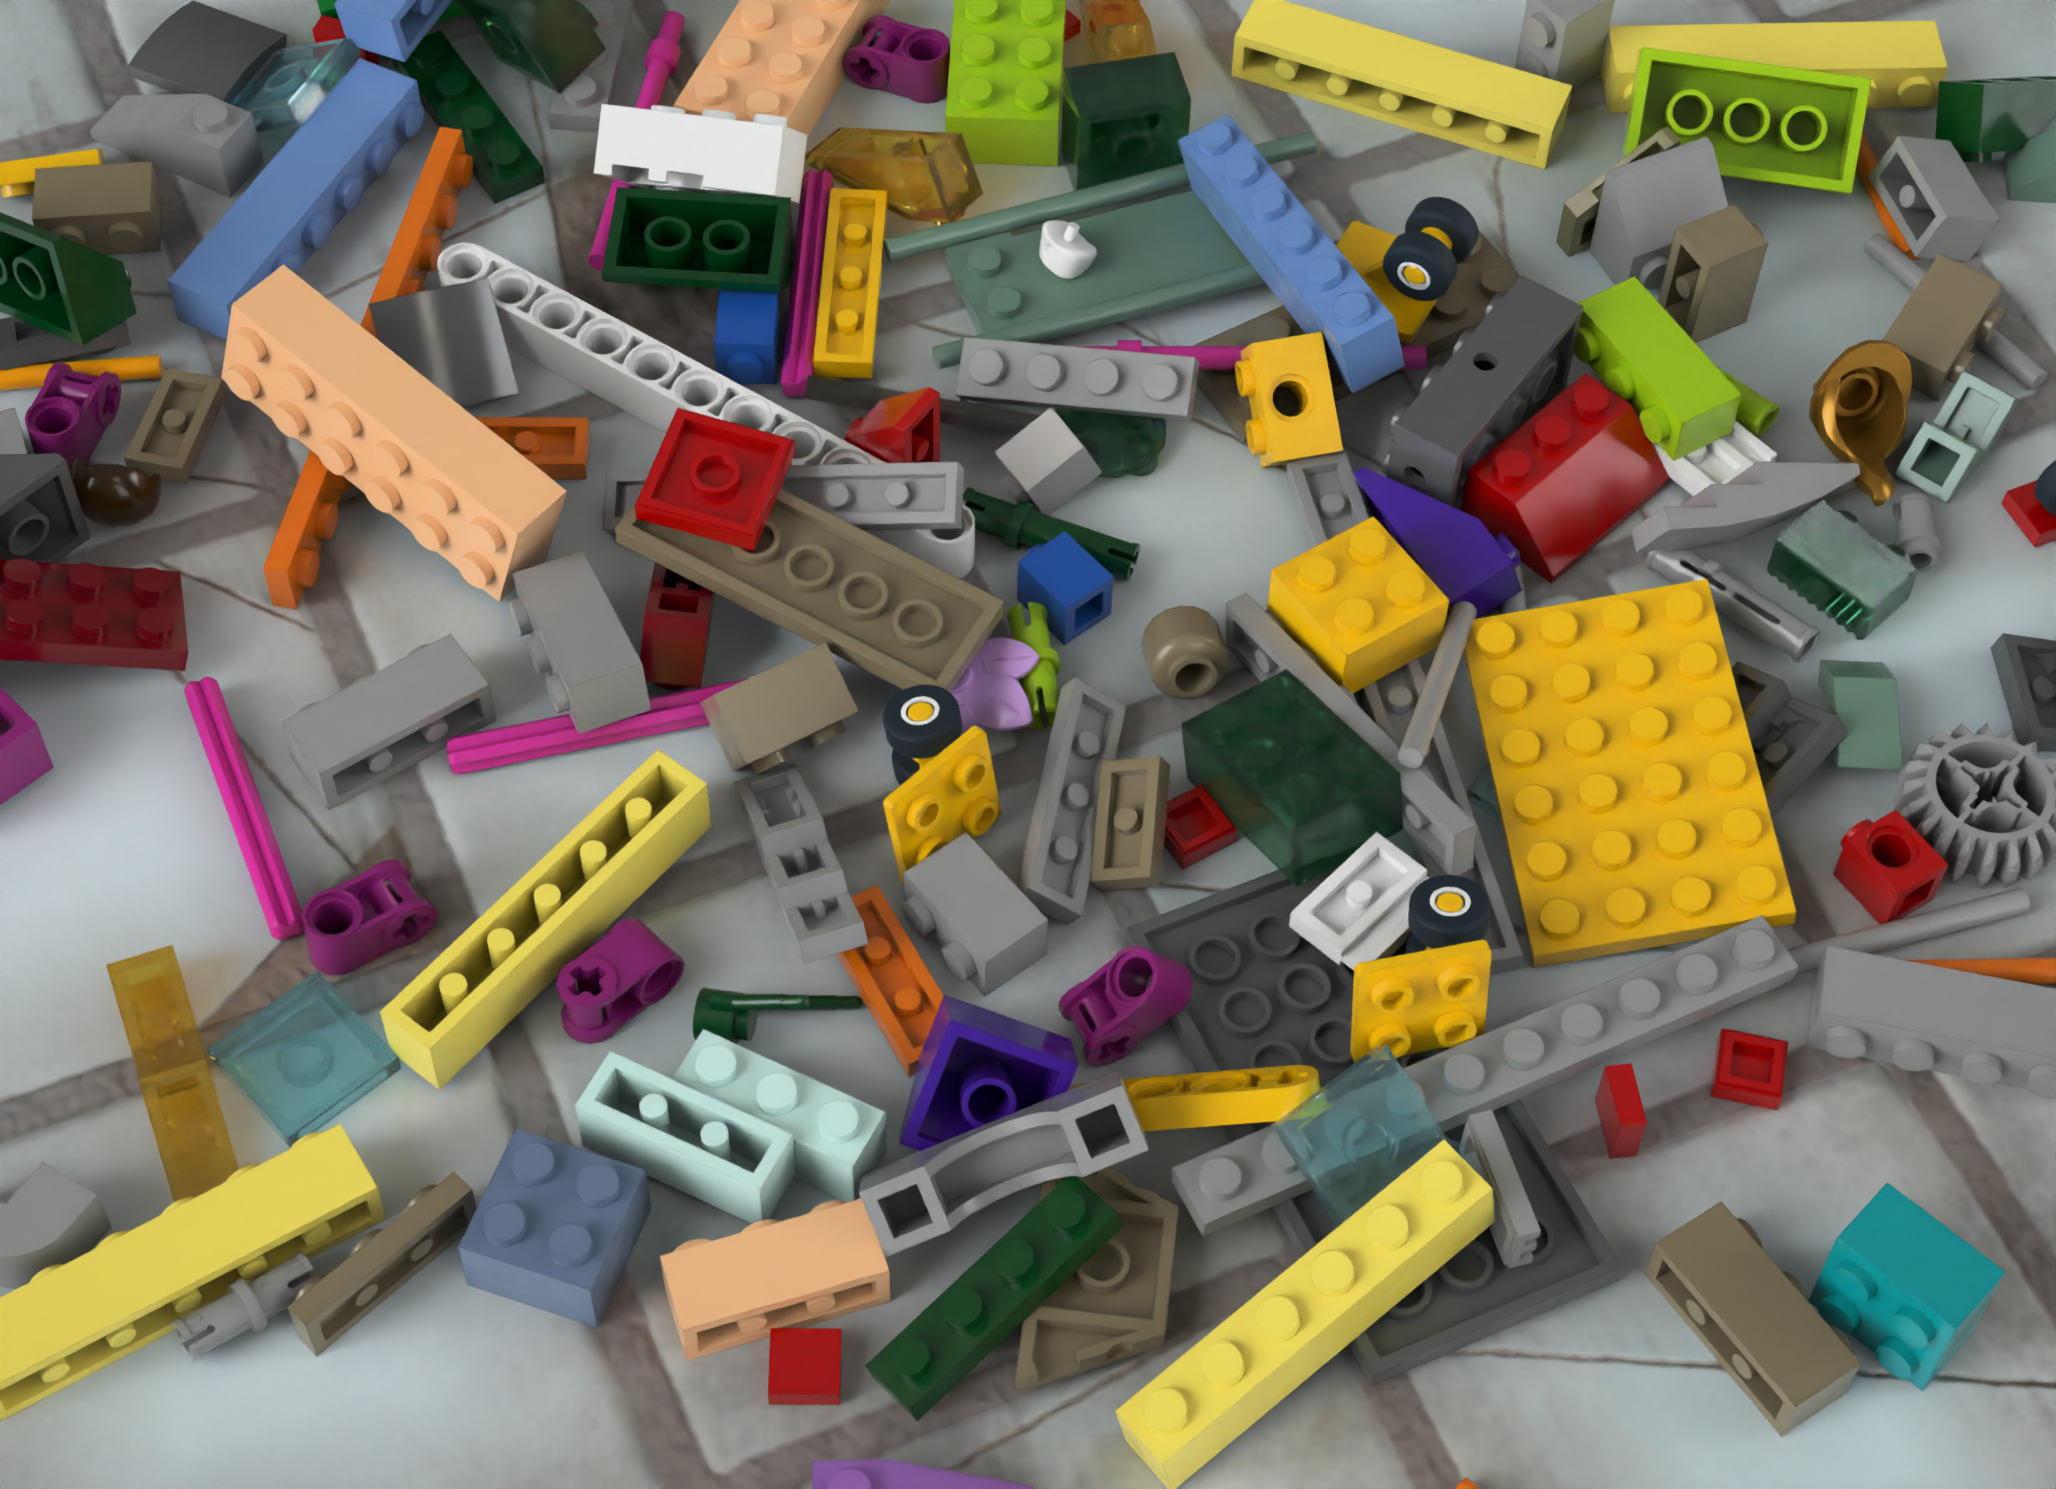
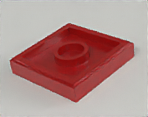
[634,408,796,551]

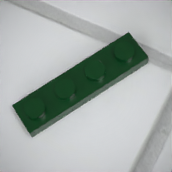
[392,30,545,204]
[865,1176,1124,1422]

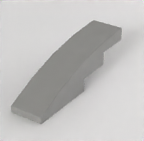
[1632,462,1861,553]
[734,763,869,964]

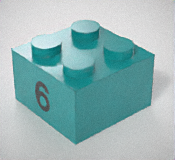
[1809,1182,2006,1391]

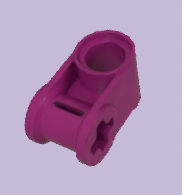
[842,15,950,104]
[25,362,122,470]
[302,859,438,975]
[556,917,685,1044]
[1058,946,1192,1067]

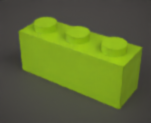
[1574,276,1742,461]

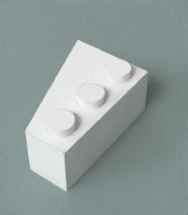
[594,104,808,204]

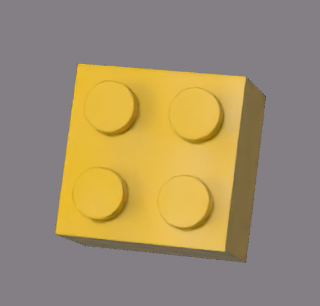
[1267,516,1449,694]

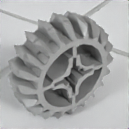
[1894,723,2056,888]

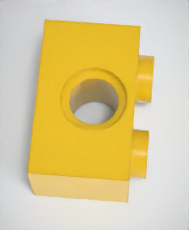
[1235,331,1343,469]

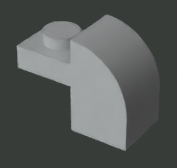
[0,1161,111,1289]

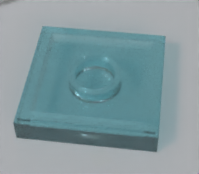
[230,38,361,132]
[207,971,401,1148]
[1271,1045,1454,1227]

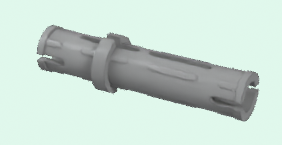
[1645,549,1820,663]

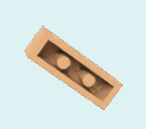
[660,1199,890,1361]

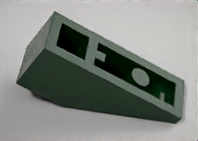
[1935,76,2056,163]

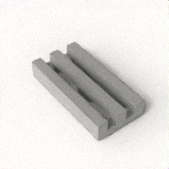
[1459,1109,1541,1269]

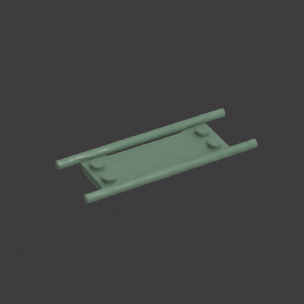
[883,131,1339,369]

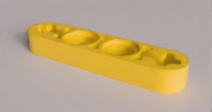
[1068,1065,1323,1131]

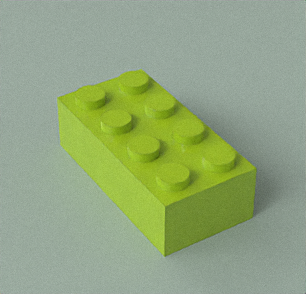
[945,0,1067,166]
[1621,47,1872,194]

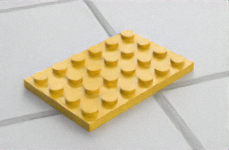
[1463,579,1796,968]

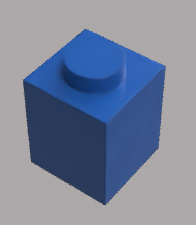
[714,290,780,385]
[1017,531,1114,645]

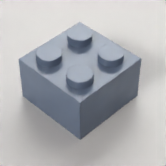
[458,1128,651,1328]

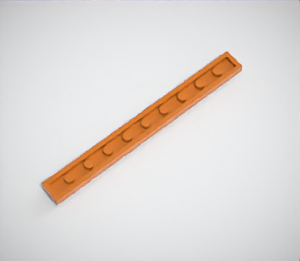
[263,127,473,610]

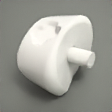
[1039,220,1097,279]

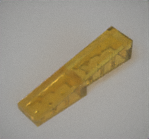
[106,945,239,1202]

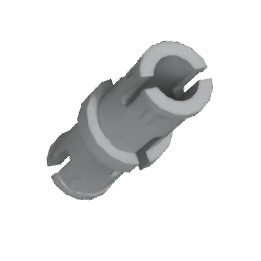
[172,1251,317,1362]

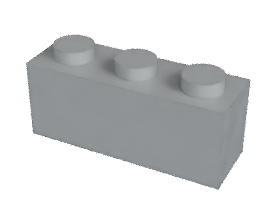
[508,551,651,734]
[282,633,496,810]

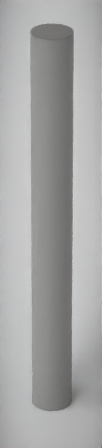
[1864,233,2048,391]
[1398,601,1477,769]
[1787,887,2030,974]

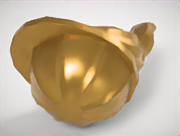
[1809,340,1912,507]

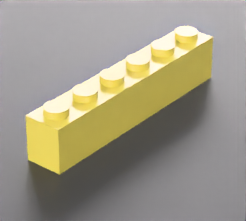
[1231,0,1573,170]
[1600,20,1948,113]
[380,749,711,1090]
[0,1124,387,1421]
[1115,1140,1495,1489]

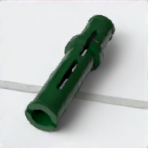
[963,487,1140,581]

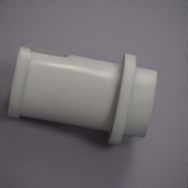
[1893,493,1943,573]

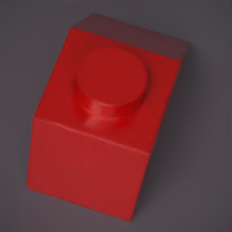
[844,387,940,463]

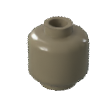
[1141,606,1229,698]

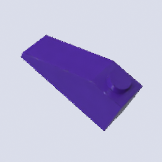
[1353,467,1522,619]

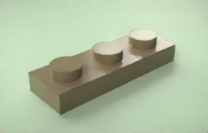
[288,1172,477,1357]

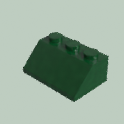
[602,187,793,292]
[0,212,137,346]

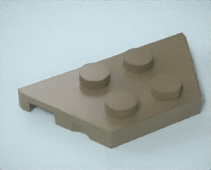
[1015,1166,1179,1391]

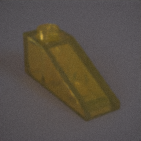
[1078,0,1158,114]
[805,127,983,225]

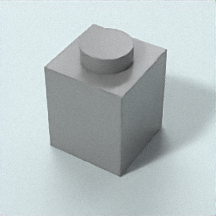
[994,407,1102,515]

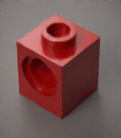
[1833,809,1948,924]

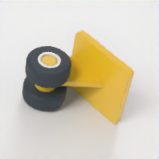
[1336,197,1479,343]
[883,685,1002,884]
[1350,875,1492,1064]

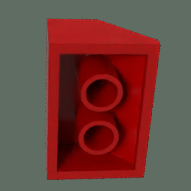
[1461,373,1669,584]

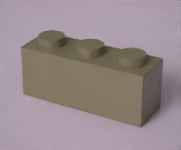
[1645,1201,1861,1437]

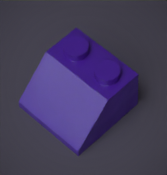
[899,994,1079,1151]

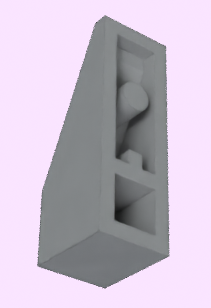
[90,94,263,198]

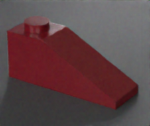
[640,562,715,690]

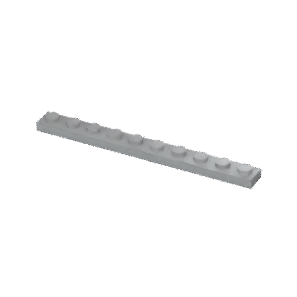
[1286,452,1523,975]
[1171,915,1799,1237]

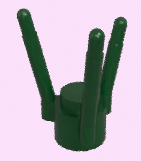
[693,988,862,1044]

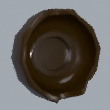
[69,457,161,528]

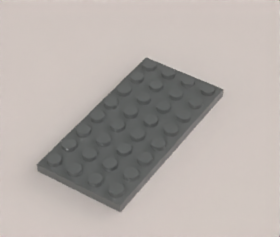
[1125,838,1623,1387]

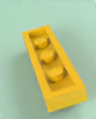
[813,188,888,379]

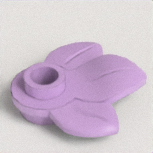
[951,637,1040,735]

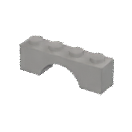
[859,1070,1149,1257]

